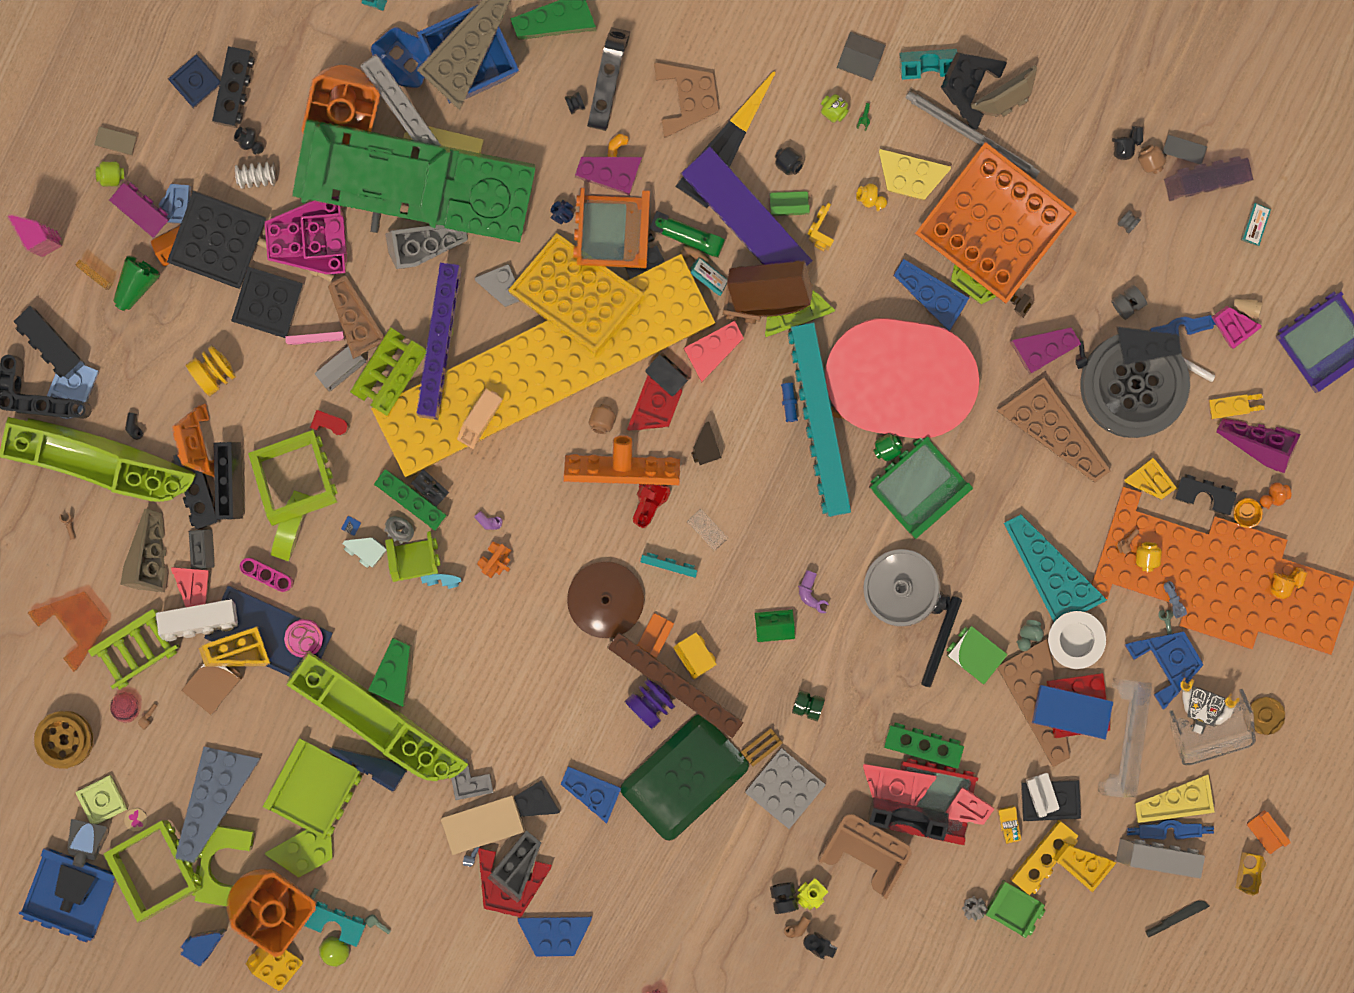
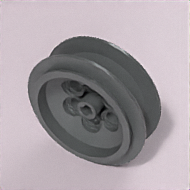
[1080,334,1190,438]

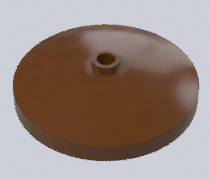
[567,562,644,638]

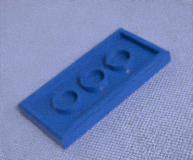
[1032,685,1113,739]

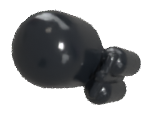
[1112,126,1143,160]

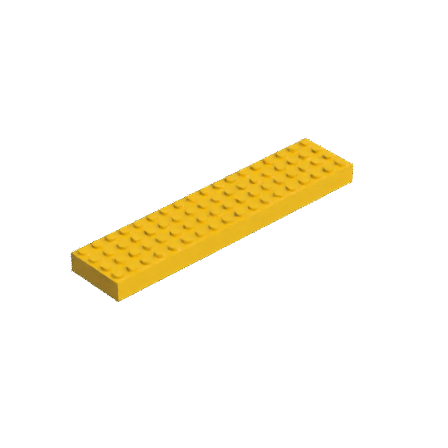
[371,254,715,478]

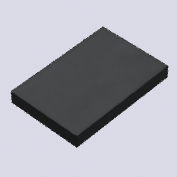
[1021,780,1081,821]

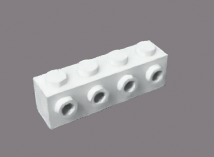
[156,599,238,641]

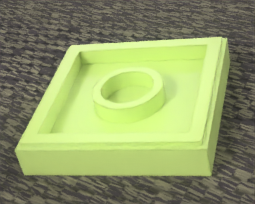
[75,775,127,824]

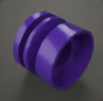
[624,678,676,729]

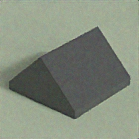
[837,32,886,81]

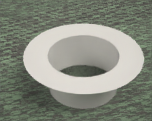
[1048,611,1106,669]

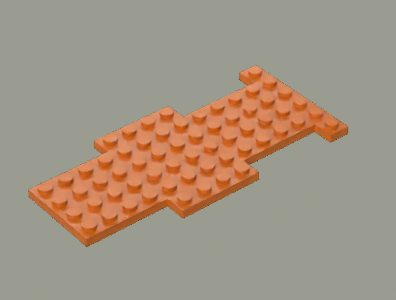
[1091,487,1354,655]

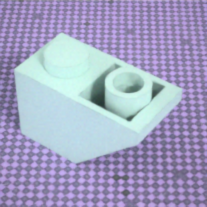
[342,538,387,568]

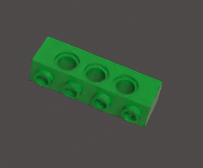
[374,469,448,531]
[883,722,964,769]

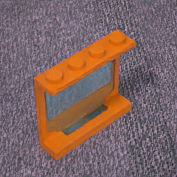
[573,188,650,268]

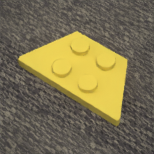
[879,149,951,200]

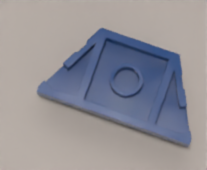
[518,916,592,957]

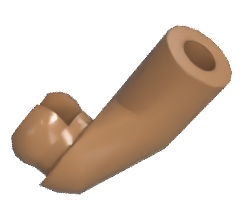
[680,245,709,263]

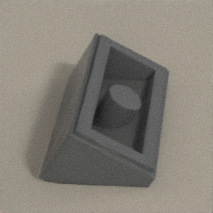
[189,529,215,569]

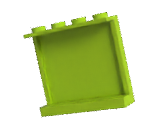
[263,738,363,839]

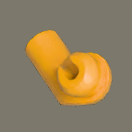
[607,134,629,157]

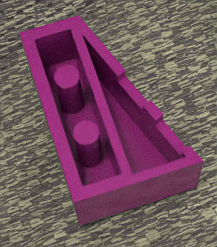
[109,180,170,238]
[1010,328,1081,374]

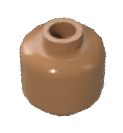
[1138,144,1167,174]
[589,404,616,434]

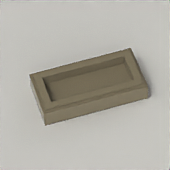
[94,126,137,155]

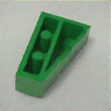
[368,637,412,707]

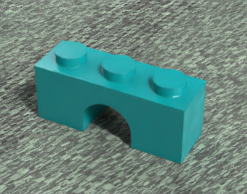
[899,49,958,80]
[304,901,367,947]

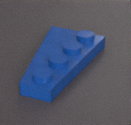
[893,259,969,331]

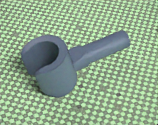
[463,846,481,867]

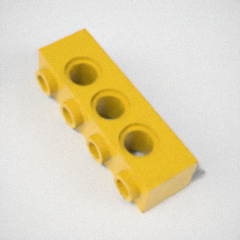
[1010,820,1078,895]

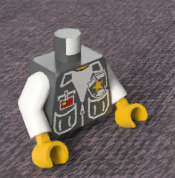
[1180,678,1240,735]

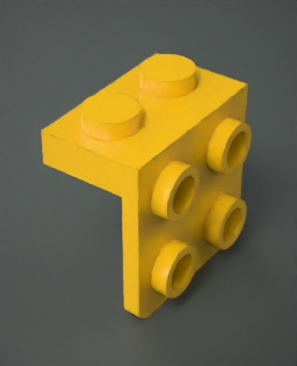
[807,203,834,252]
[245,947,303,991]

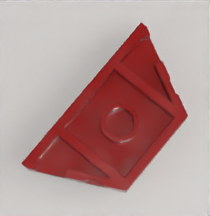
[627,375,682,431]

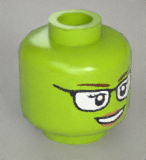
[820,94,849,123]

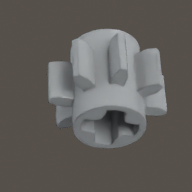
[962,896,988,921]

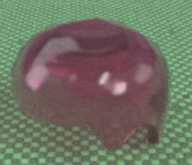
[110,692,139,724]

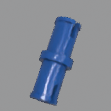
[781,383,798,422]

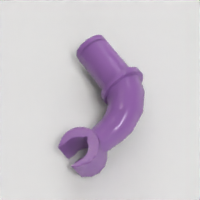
[798,570,829,613]

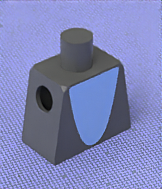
[68,819,108,867]

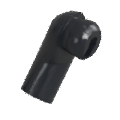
[125,413,144,440]

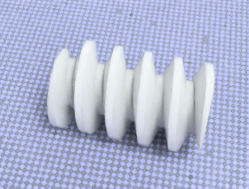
[235,162,276,189]

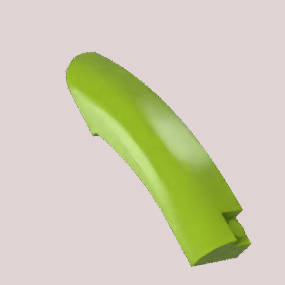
[0,417,195,502]
[286,651,468,781]

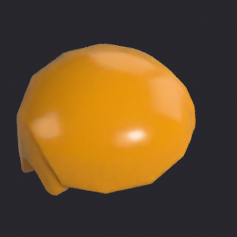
[1233,498,1263,528]

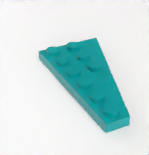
[1004,514,1108,622]

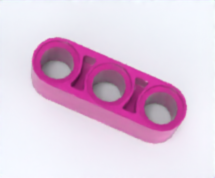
[240,558,294,592]

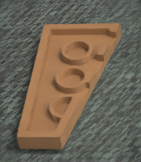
[328,275,384,359]

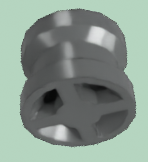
[1117,210,1141,234]

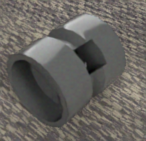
[1111,284,1148,320]

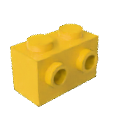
[673,632,717,680]

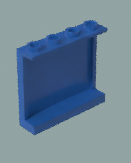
[19,847,116,942]

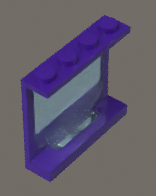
[1276,291,1354,393]

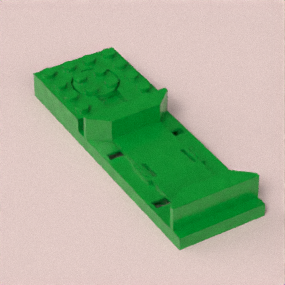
[292,119,535,243]

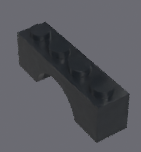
[869,797,949,841]

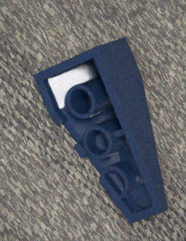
[329,747,408,792]

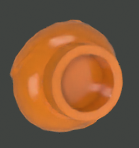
[1259,482,1292,509]

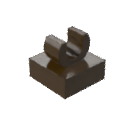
[1010,294,1034,318]

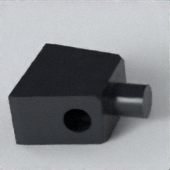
[55,865,99,913]

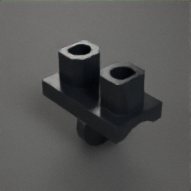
[411,469,450,507]
[803,932,837,959]

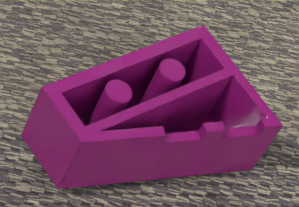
[575,157,642,196]

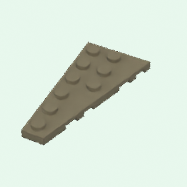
[417,0,511,110]

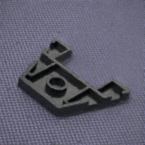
[941,53,1007,130]

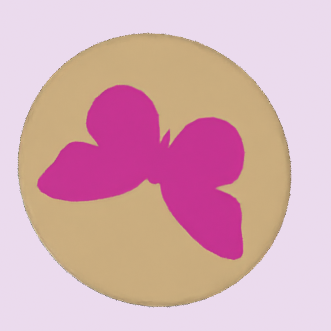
[124,808,147,831]

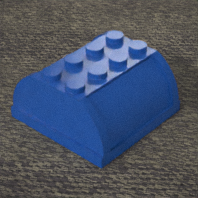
[417,5,520,104]

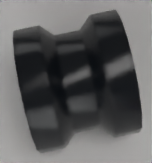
[564,91,585,115]

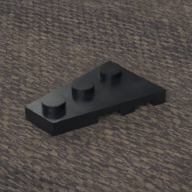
[1117,327,1182,365]

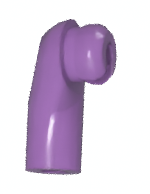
[474,511,503,530]

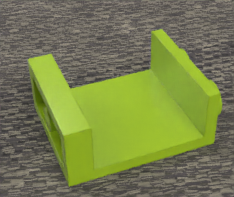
[385,531,441,582]

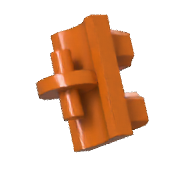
[477,542,512,578]

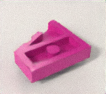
[1212,306,1262,349]

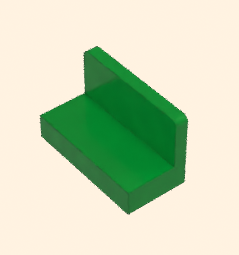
[754,609,795,642]

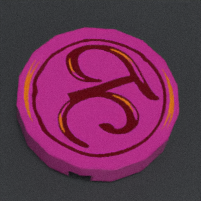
[284,619,323,658]

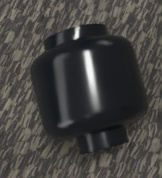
[775,147,804,175]

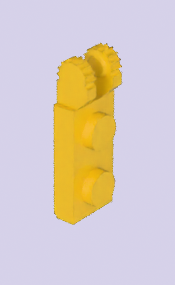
[1208,394,1265,419]

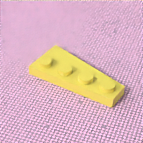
[1134,775,1215,823]

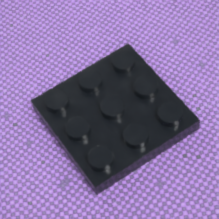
[231,267,304,339]

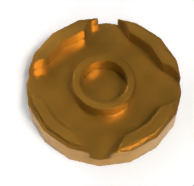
[1246,697,1285,735]

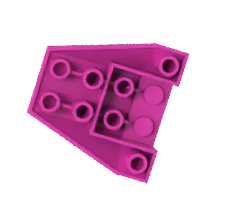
[265,196,347,275]

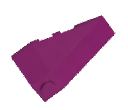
[1216,418,1301,473]

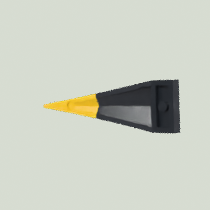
[675,72,775,208]

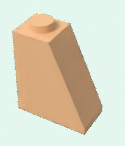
[457,389,502,449]

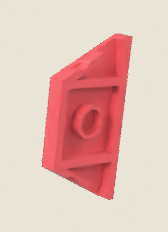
[863,764,937,806]

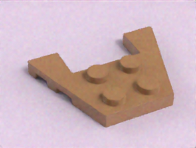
[654,63,718,138]

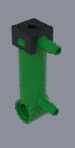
[649,211,726,258]

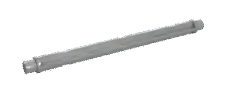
[906,91,1040,178]

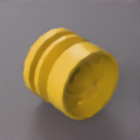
[186,345,236,397]

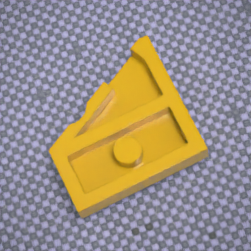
[1123,458,1177,500]

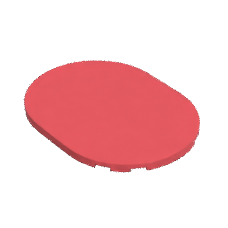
[825,318,979,439]

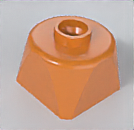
[301,65,380,145]
[227,869,316,957]

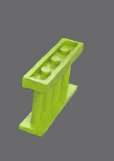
[350,327,426,416]
[88,609,180,690]

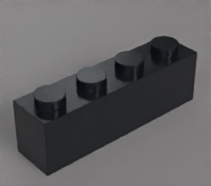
[13,306,85,379]
[214,442,243,520]

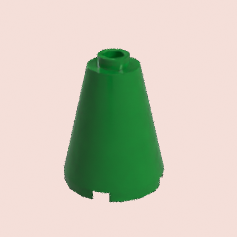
[113,256,161,311]

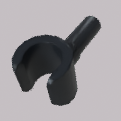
[1075,341,1088,369]

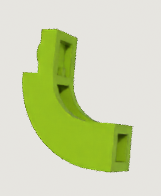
[271,490,311,561]

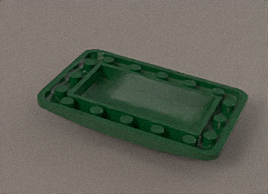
[621,714,749,841]

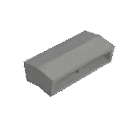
[314,346,367,392]

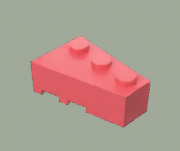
[684,321,744,383]

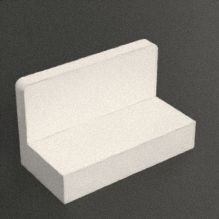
[1026,773,1059,818]

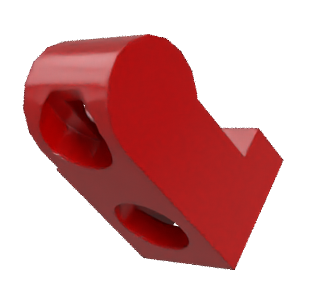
[310,410,349,436]

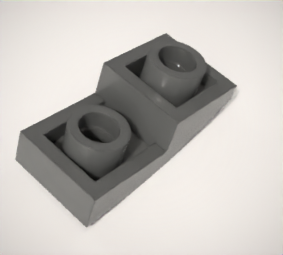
[1163,135,1207,165]

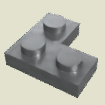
[451,759,494,800]

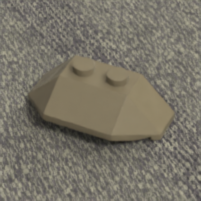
[971,65,1037,117]

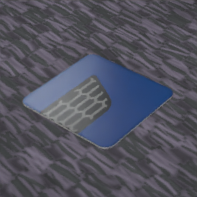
[341,516,361,536]

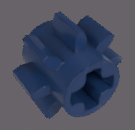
[550,200,574,225]

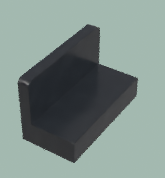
[645,352,690,396]

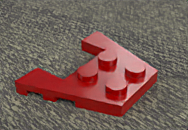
[478,848,552,917]

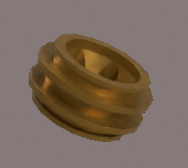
[34,711,94,769]

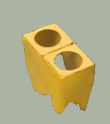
[1235,852,1266,895]

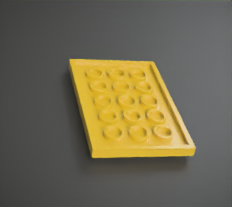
[508,233,645,355]

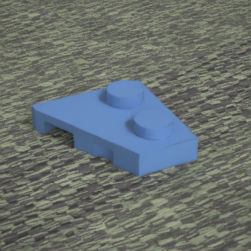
[158,184,191,224]

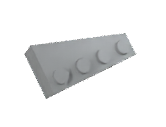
[1116,839,1205,879]

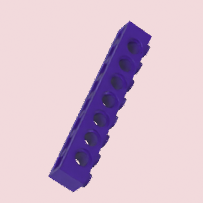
[416,262,462,420]

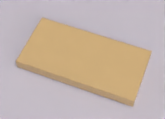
[441,795,525,855]

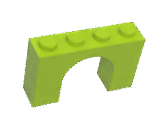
[192,825,255,906]

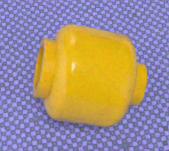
[1136,542,1162,572]

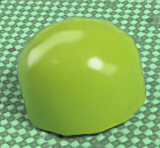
[319,936,349,967]

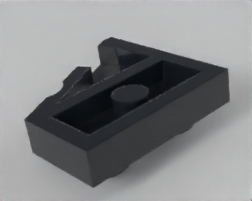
[514,780,560,817]

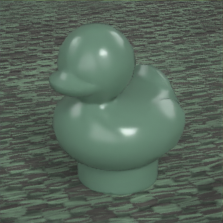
[1016,620,1044,651]

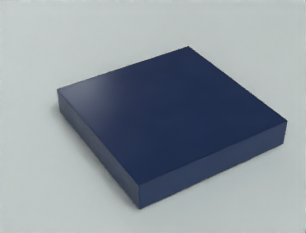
[168,54,220,109]

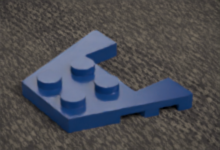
[1125,632,1203,710]

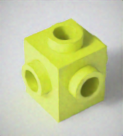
[796,878,829,910]

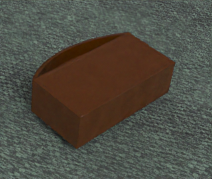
[727,260,813,317]

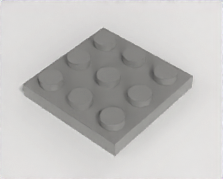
[745,748,826,829]

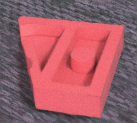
[171,567,209,607]
[945,786,994,825]

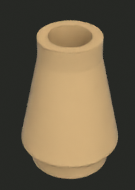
[1233,299,1262,318]

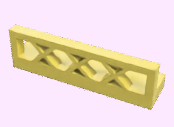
[403,126,484,153]

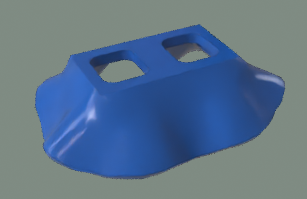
[371,27,428,88]

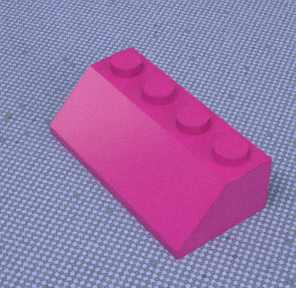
[8,215,62,257]

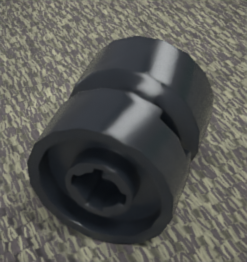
[770,882,799,914]

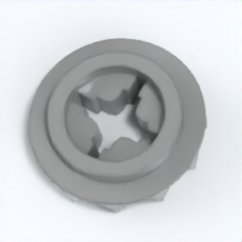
[384,516,414,544]

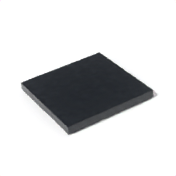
[167,190,266,289]

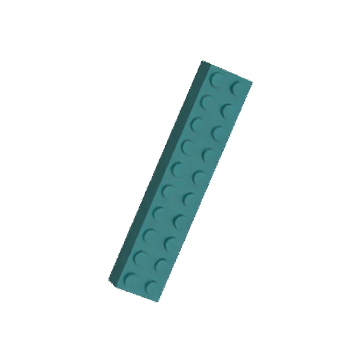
[787,323,851,517]

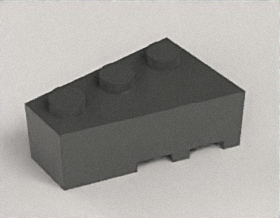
[487,831,541,902]

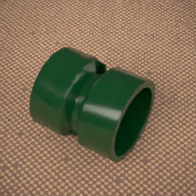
[792,690,825,722]

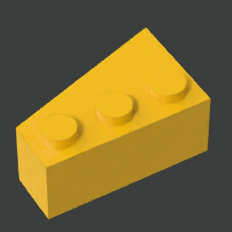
[199,627,270,667]

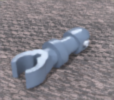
[1163,581,1187,619]

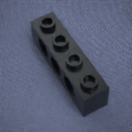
[212,46,255,128]
[172,454,220,529]

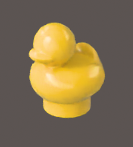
[856,183,887,211]

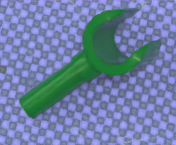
[856,103,870,131]

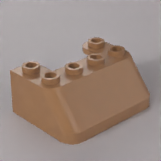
[818,814,911,900]

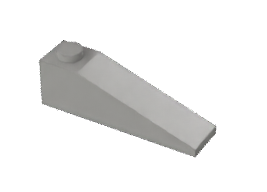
[385,225,468,269]

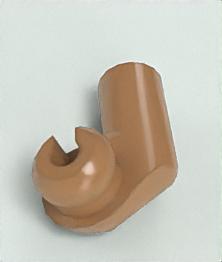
[784,916,811,938]

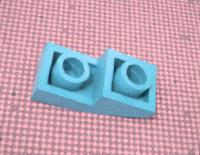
[421,574,463,589]

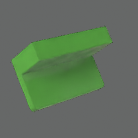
[770,191,810,216]

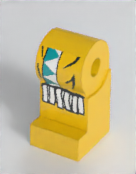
[997,805,1021,844]

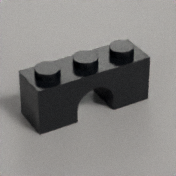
[1172,474,1237,515]

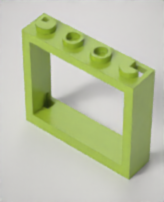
[248,430,338,526]
[104,820,202,922]

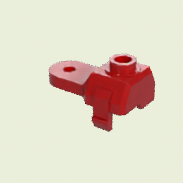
[633,484,671,528]

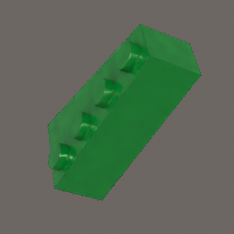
[510,0,596,40]

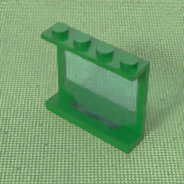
[869,436,973,539]

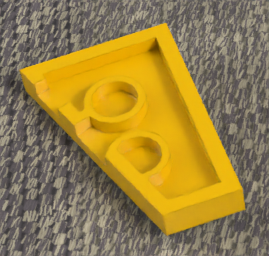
[1053,843,1116,892]

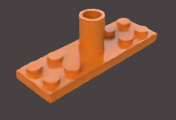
[564,435,680,485]

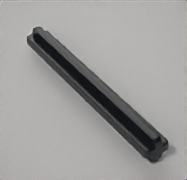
[921,596,962,688]

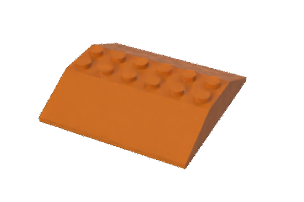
[915,142,1077,304]

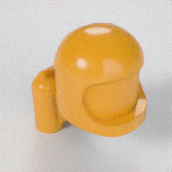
[1271,567,1307,599]

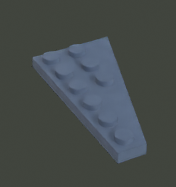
[175,747,260,863]

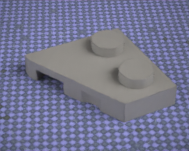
[474,264,520,307]

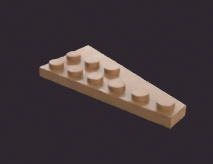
[997,378,1111,482]
[997,638,1070,767]

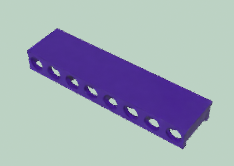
[680,147,813,267]

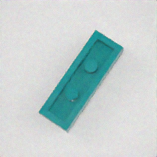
[640,552,698,578]

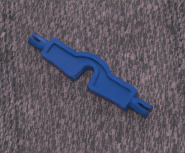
[1150,315,1216,335]
[1127,819,1214,840]

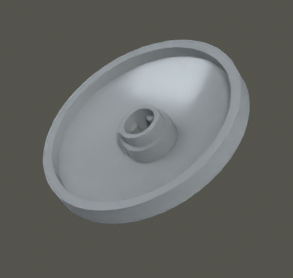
[864,549,940,627]

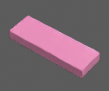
[286,331,345,345]

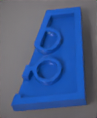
[561,766,621,824]

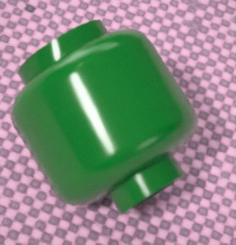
[873,433,903,462]

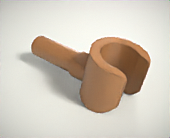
[59,512,75,540]
[1117,529,1139,554]
[138,703,157,730]

